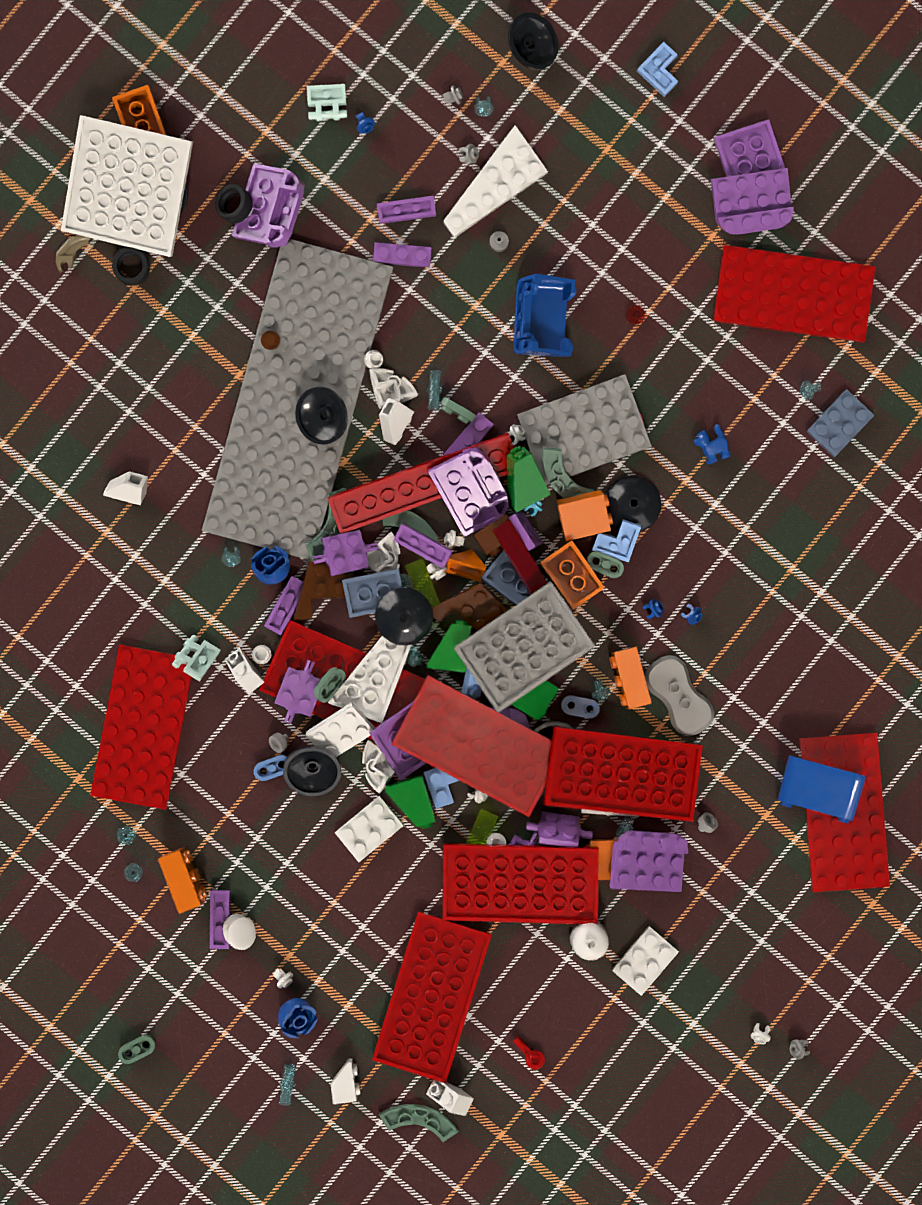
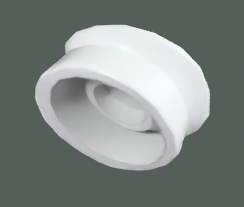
[223,914,256,950]

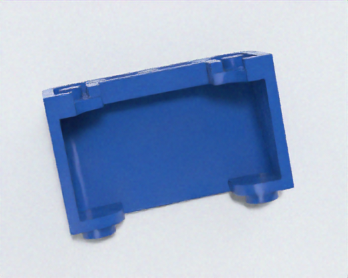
[513,273,576,357]
[777,755,866,824]

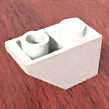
[379,398,414,445]
[103,471,148,505]
[225,648,264,694]
[331,1058,360,1104]
[426,1080,474,1116]

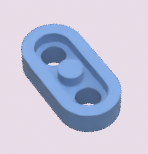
[561,695,599,718]
[254,755,287,781]

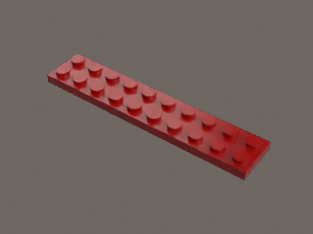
[327,433,514,534]

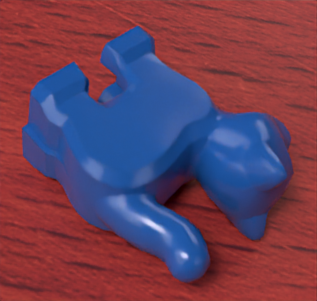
[693,424,731,465]

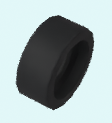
[215,184,253,224]
[112,247,150,286]

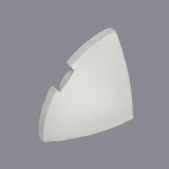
[369,368,418,409]
[367,532,400,573]
[362,740,395,793]

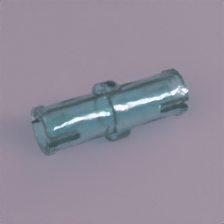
[427,370,442,410]
[279,1064,296,1106]

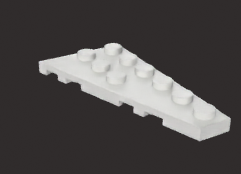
[443,126,548,238]
[328,614,411,723]

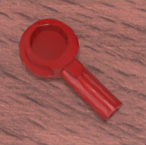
[513,1036,545,1070]

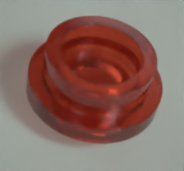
[626,305,645,325]

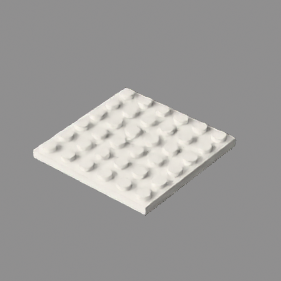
[61,115,193,257]

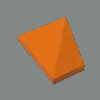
[445,549,486,583]

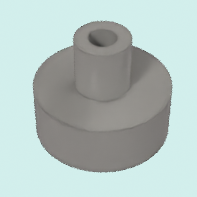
[489,231,509,252]
[269,733,289,753]
[698,812,718,833]

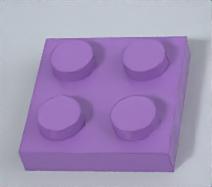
[509,511,543,550]

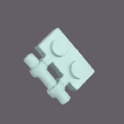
[307,84,347,121]
[172,635,220,682]

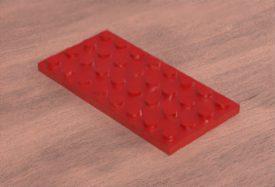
[713,245,875,343]
[259,620,426,741]
[90,645,192,810]
[392,676,552,817]
[544,727,703,822]
[799,733,890,892]
[443,843,599,925]
[372,911,492,1083]

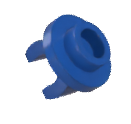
[356,112,375,134]
[642,599,664,619]
[681,604,703,625]

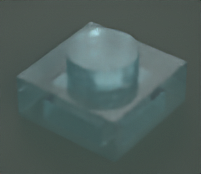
[616,817,634,836]

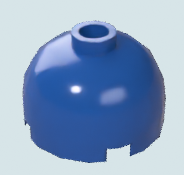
[251,546,290,585]
[278,998,317,1038]

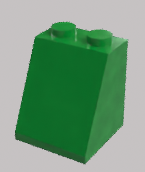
[506,446,551,512]
[427,620,471,672]
[511,680,559,721]
[385,774,436,829]

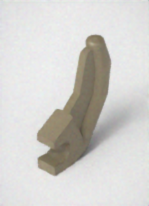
[56,235,91,272]

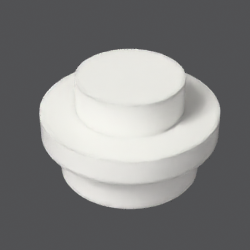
[364,350,383,369]
[252,645,271,664]

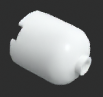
[570,922,609,960]

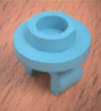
[523,500,543,517]

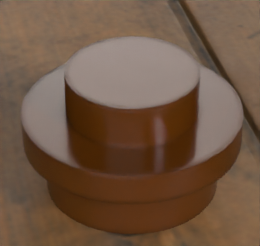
[261,331,280,350]

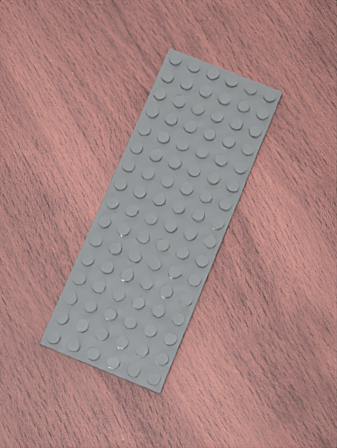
[202,239,393,561]

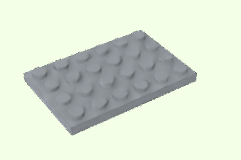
[517,374,652,486]
[454,582,595,712]

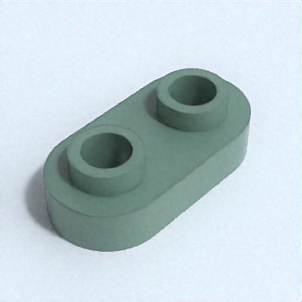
[440,397,476,424]
[586,551,624,578]
[314,667,346,702]
[118,1034,156,1064]

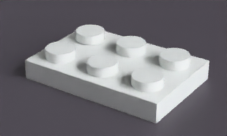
[306,702,375,757]
[335,795,404,862]
[612,926,679,996]

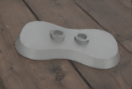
[645,655,714,736]

